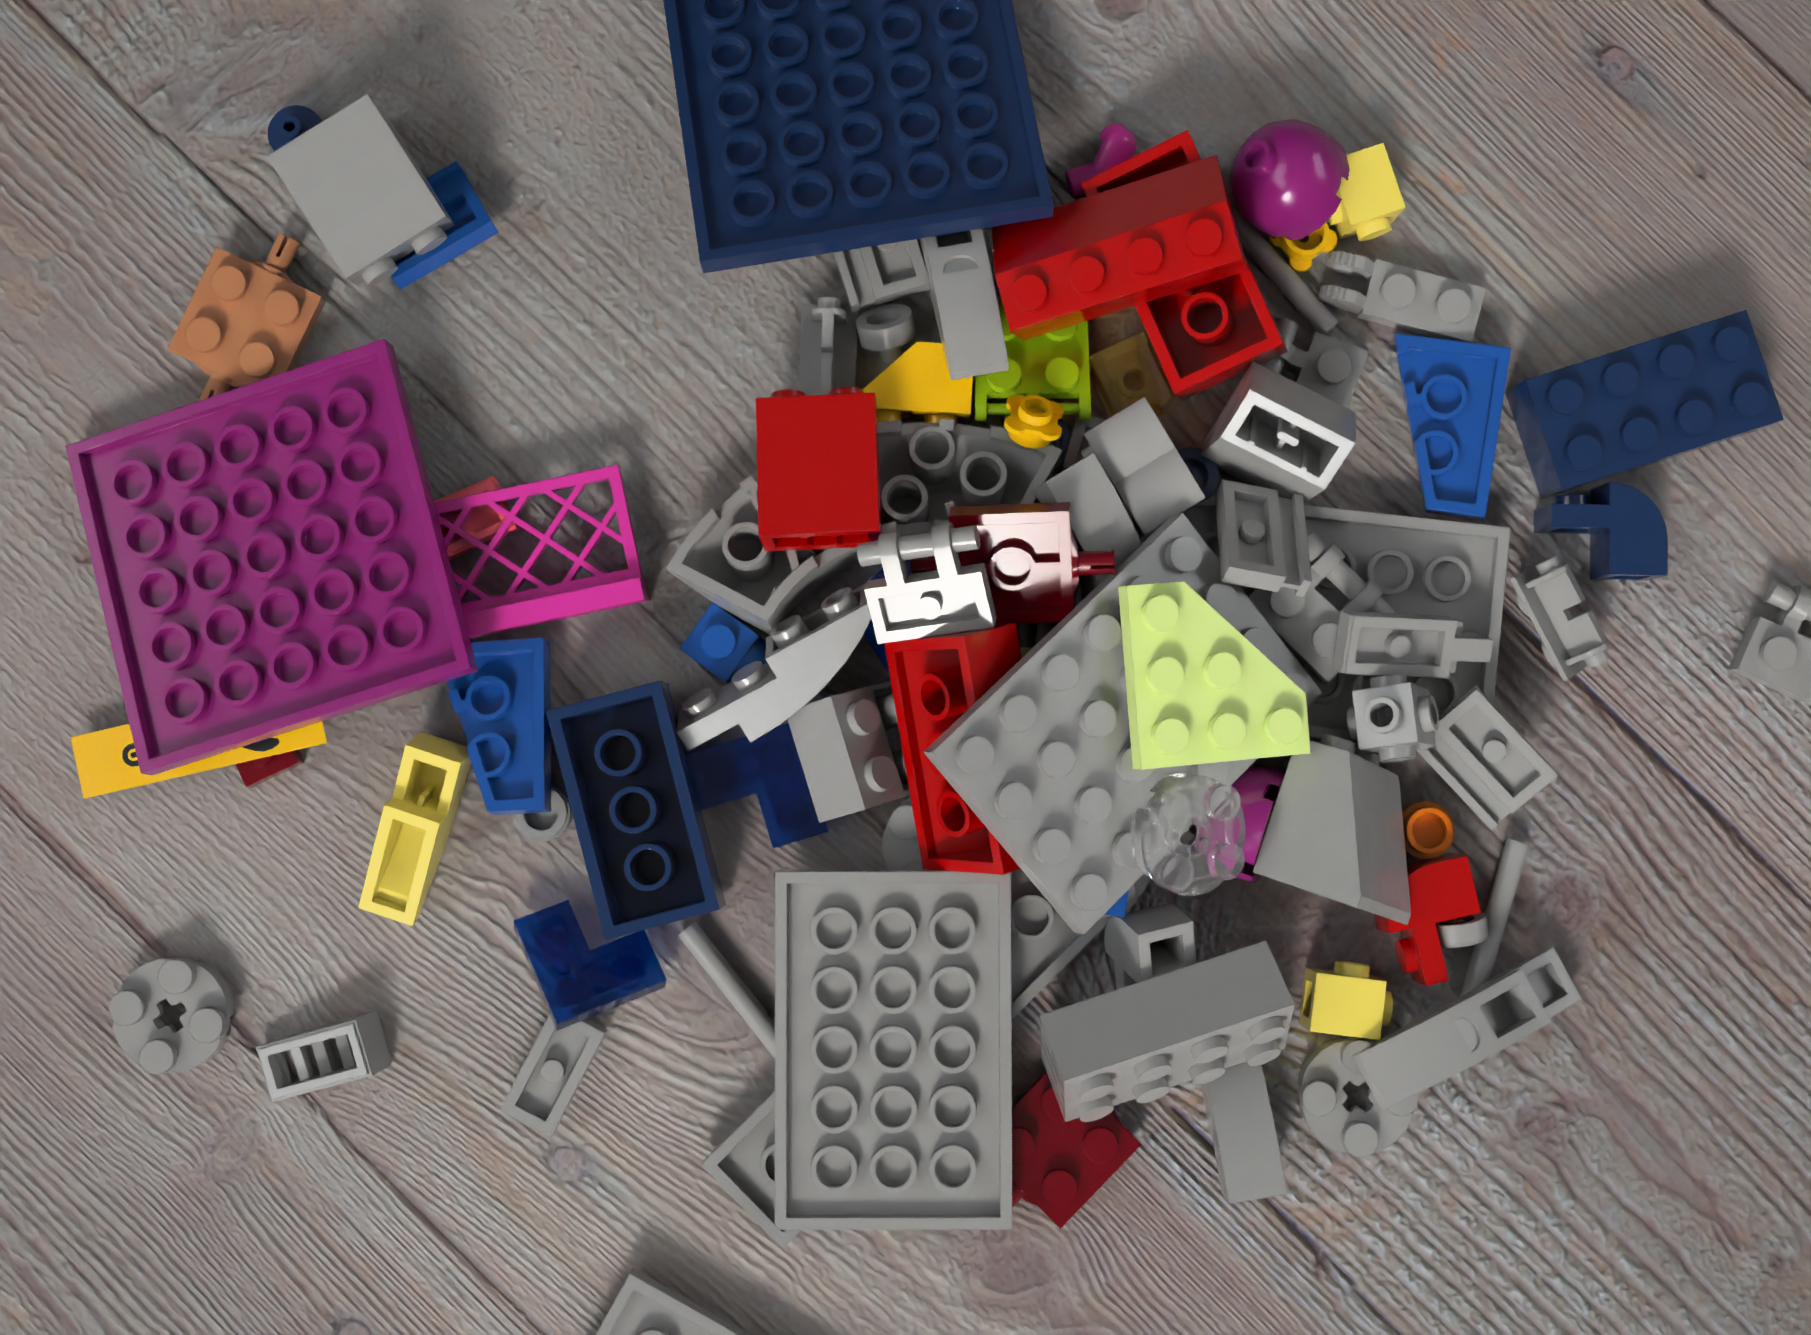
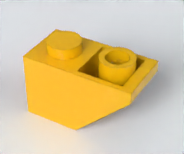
[863,342,973,424]

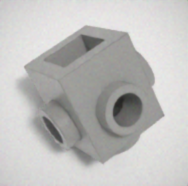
[1347,675,1439,762]

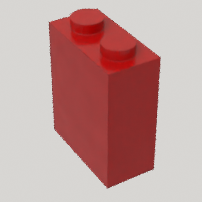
[756,387,882,551]

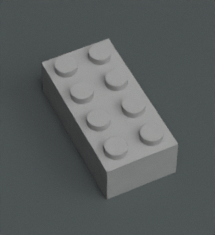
[1039,941,1295,1122]

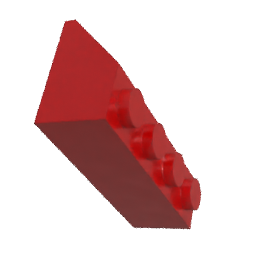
[992,155,1249,341]
[884,623,1021,875]

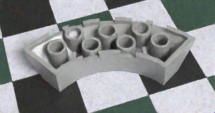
[666,419,1062,634]

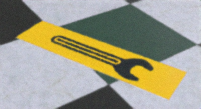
[70,721,327,799]

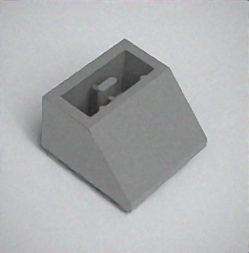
[1199,361,1356,504]
[787,680,910,823]

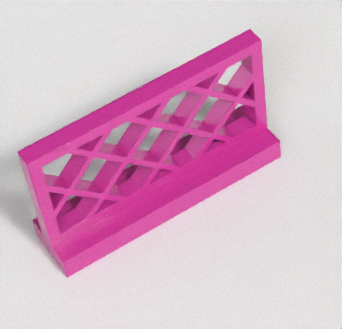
[434,465,651,639]

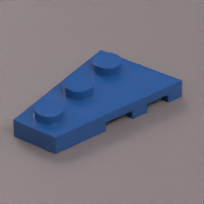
[1393,333,1511,520]
[447,637,551,815]

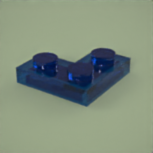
[685,723,829,848]
[513,900,667,1031]

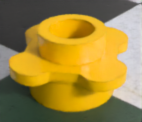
[1269,222,1337,272]
[1004,395,1064,449]

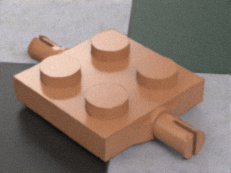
[167,233,326,401]

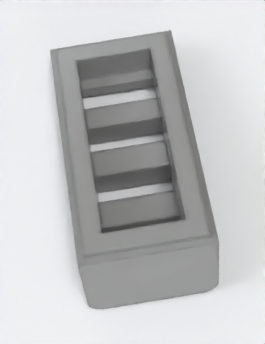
[256,1011,392,1102]

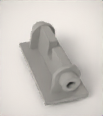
[798,297,859,396]
[1510,555,1611,682]

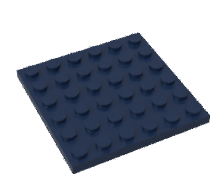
[663,0,1054,274]

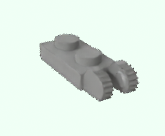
[1318,251,1486,343]

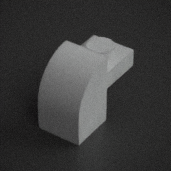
[1104,903,1196,989]

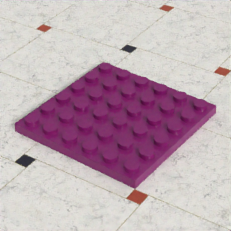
[65,339,478,775]

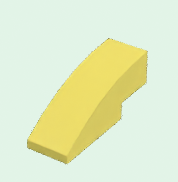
[358,732,471,926]

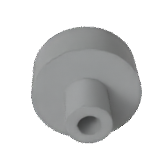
[856,304,916,363]

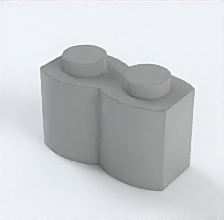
[1080,397,1205,535]

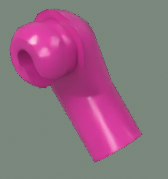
[1065,123,1136,198]

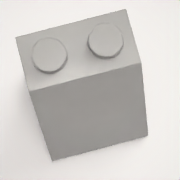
[267,94,455,286]
[1253,733,1411,925]

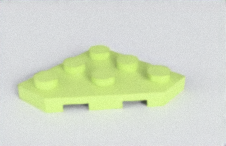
[1118,581,1311,770]

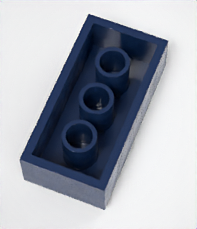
[1505,310,1784,499]
[546,681,726,940]

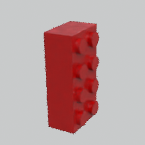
[1081,130,1288,401]

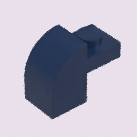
[1534,482,1668,581]

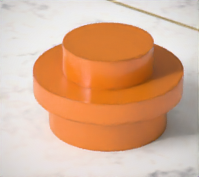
[1402,801,1455,859]

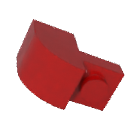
[1375,853,1481,986]

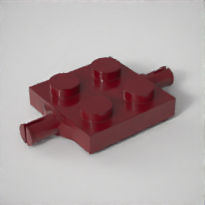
[910,502,1115,624]
[1012,1072,1142,1229]

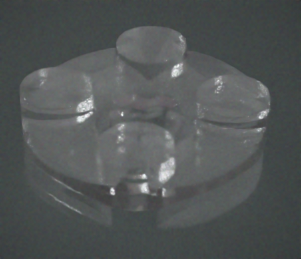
[1130,772,1246,896]

